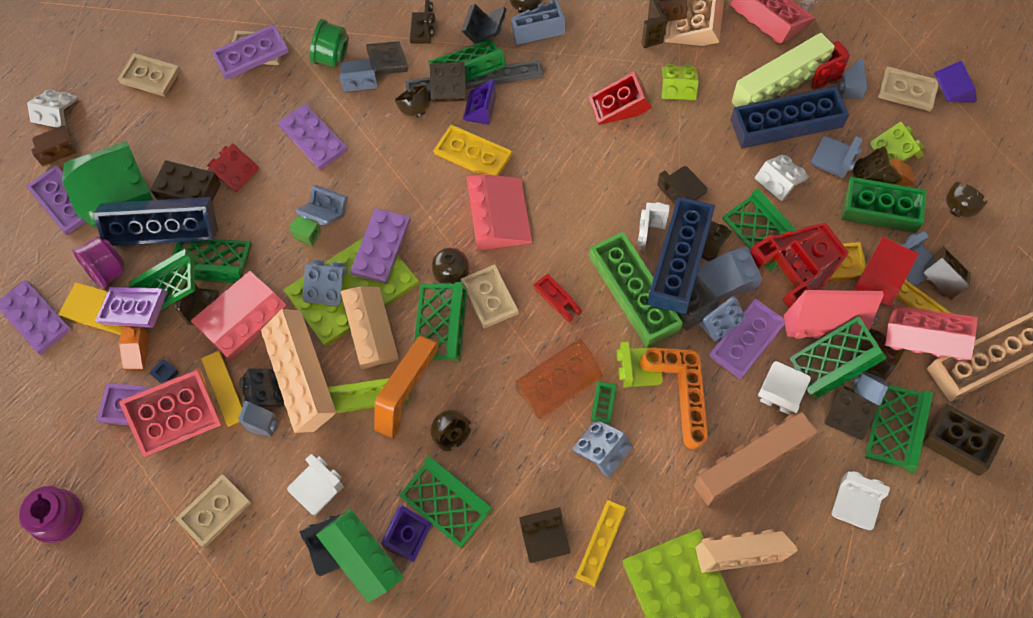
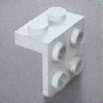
[27,89,78,128]
[755,155,809,201]
[637,202,669,252]
[758,361,811,415]
[287,454,344,516]
[831,471,890,531]

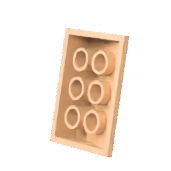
[664,0,724,46]

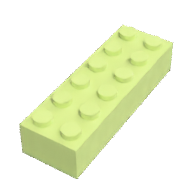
[732,33,835,107]

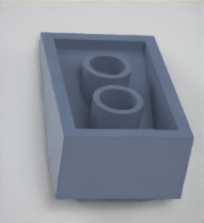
[695,246,762,304]

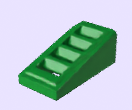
[590,381,617,424]

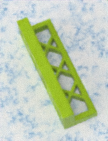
[328,378,410,413]

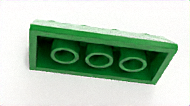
[841,177,927,233]
[316,508,404,602]

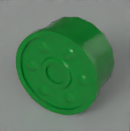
[310,19,349,67]

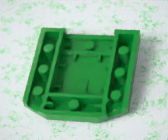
[62,141,153,228]

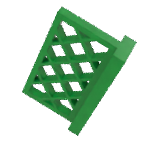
[428,39,506,82]
[722,188,797,272]
[172,239,252,283]
[129,249,199,310]
[414,282,467,362]
[790,316,887,400]
[865,384,933,473]
[399,456,494,548]

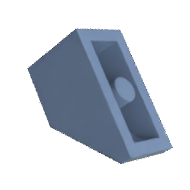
[838,59,867,99]
[851,371,888,405]
[238,401,278,437]

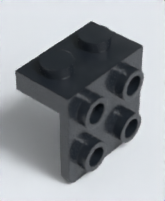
[461,4,507,44]
[239,368,285,407]
[300,515,341,576]

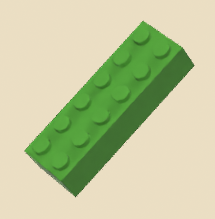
[589,232,683,348]

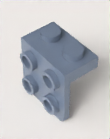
[340,59,378,92]
[811,136,863,178]
[296,185,348,225]
[898,231,933,287]
[303,259,349,306]
[700,296,745,342]
[573,421,633,478]

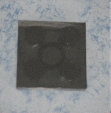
[366,41,408,75]

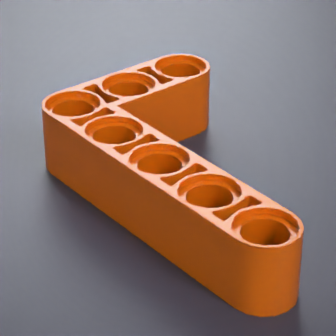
[374,335,439,439]
[639,348,708,450]

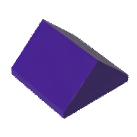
[934,60,977,103]
[463,79,496,124]
[381,505,432,562]

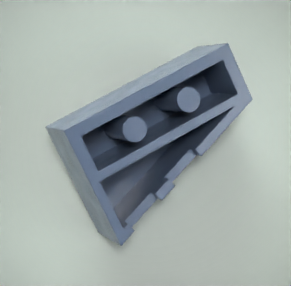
[511,0,565,45]

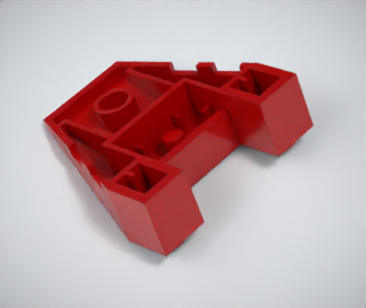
[750,222,849,309]

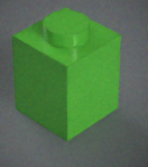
[289,215,321,246]

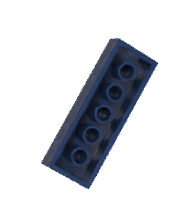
[730,86,849,149]
[93,197,218,246]
[648,197,715,314]

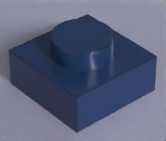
[149,359,179,383]

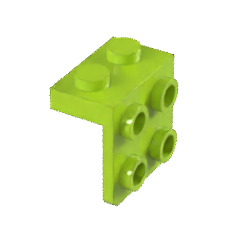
[661,64,699,100]
[870,122,924,162]
[616,342,663,388]

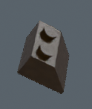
[923,246,971,300]

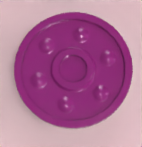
[72,237,125,290]
[18,486,83,543]

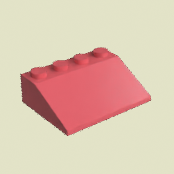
[730,0,815,44]
[467,174,532,251]
[191,271,288,362]
[784,290,884,339]
[885,305,978,361]
[119,368,221,457]

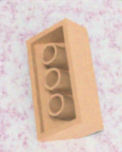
[341,286,399,370]
[696,529,798,573]

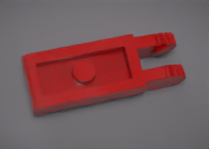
[533,274,582,322]

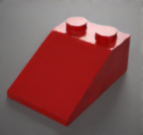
[588,71,652,125]
[854,236,919,307]

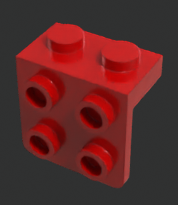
[811,40,850,89]
[206,143,259,192]

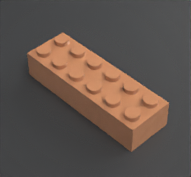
[694,412,817,507]

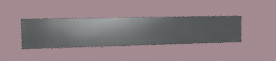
[405,60,543,95]

